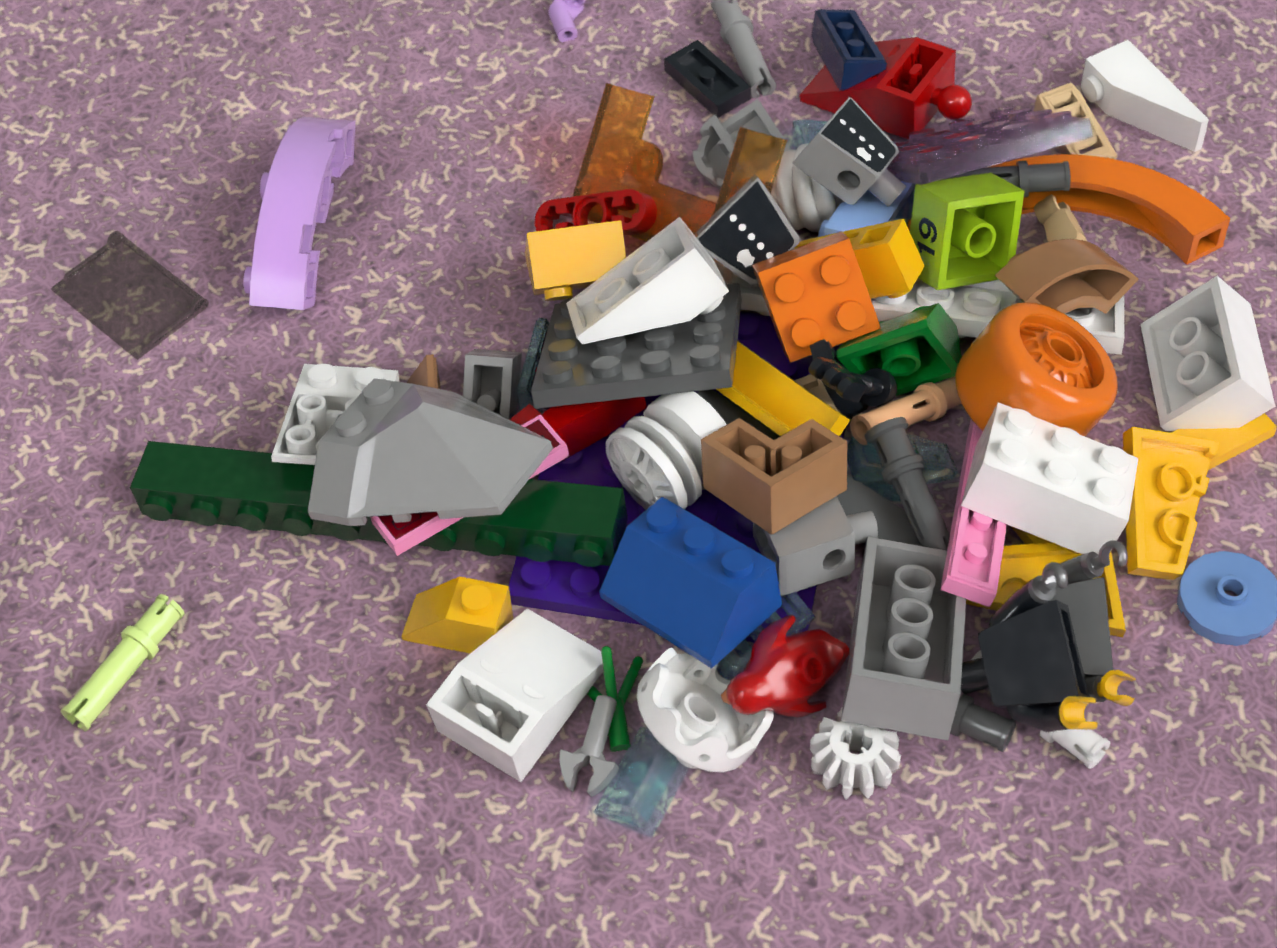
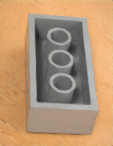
[841,537,966,740]

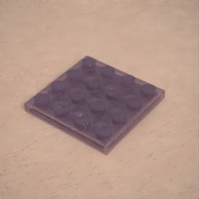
[886,106,1093,185]

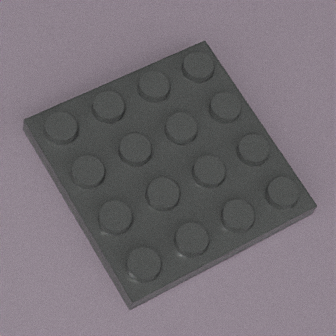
[531,282,742,409]

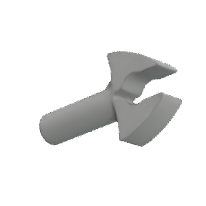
[559,695,619,797]

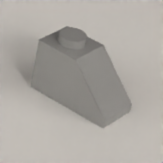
[463,349,522,419]

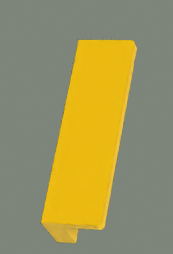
[716,341,850,436]

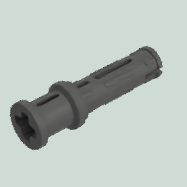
[864,417,950,551]

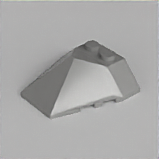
[308,378,553,526]

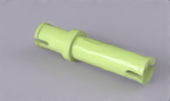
[61,594,185,731]

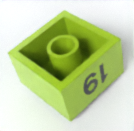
[910,173,1025,290]

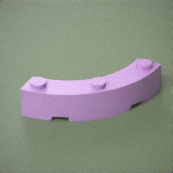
[243,117,355,310]

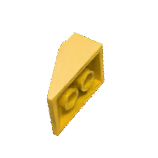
[525,220,626,301]

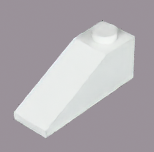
[1081,40,1209,152]

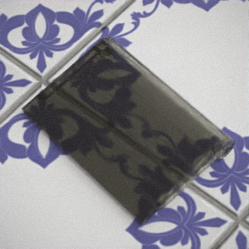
[50,231,208,360]

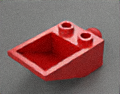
[800,37,972,141]

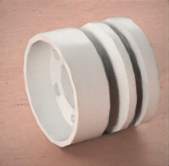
[606,391,727,510]

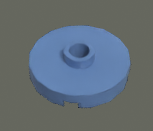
[1177,551,1277,646]

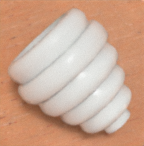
[742,143,844,232]

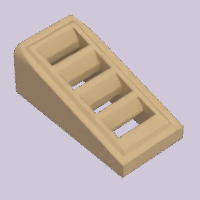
[1033,83,1117,159]

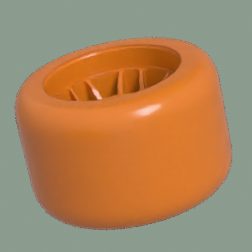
[955,302,1118,437]

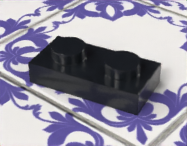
[664,40,751,118]

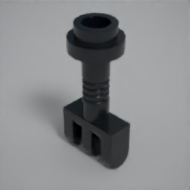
[808,357,897,407]

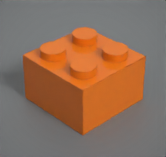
[752,231,881,363]

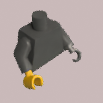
[1041,540,1136,706]

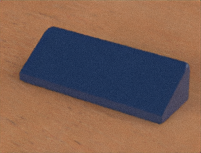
[812,9,887,90]

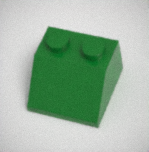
[836,303,962,396]

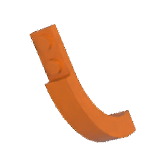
[908,154,1230,265]

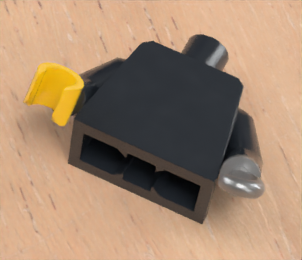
[961,562,1098,732]

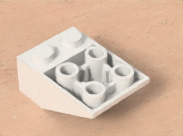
[271,364,399,465]
[426,609,603,782]

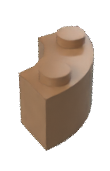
[995,239,1139,314]

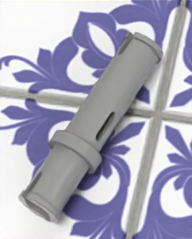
[711,0,776,98]

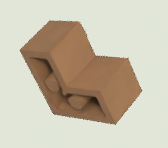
[701,418,847,535]

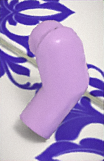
[548,0,586,42]

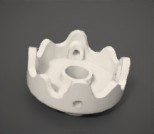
[637,648,774,772]

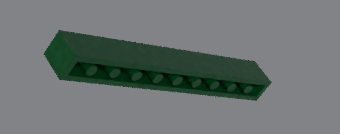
[130,441,628,567]

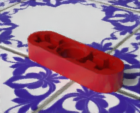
[535,189,657,236]

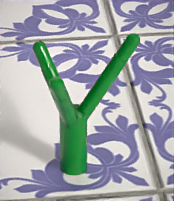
[587,646,643,752]

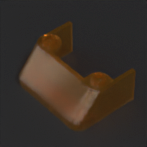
[573,83,787,258]

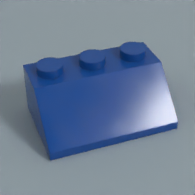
[599,497,782,669]

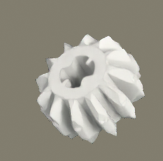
[810,707,901,799]

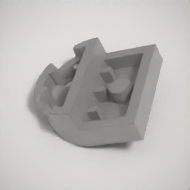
[693,98,792,194]

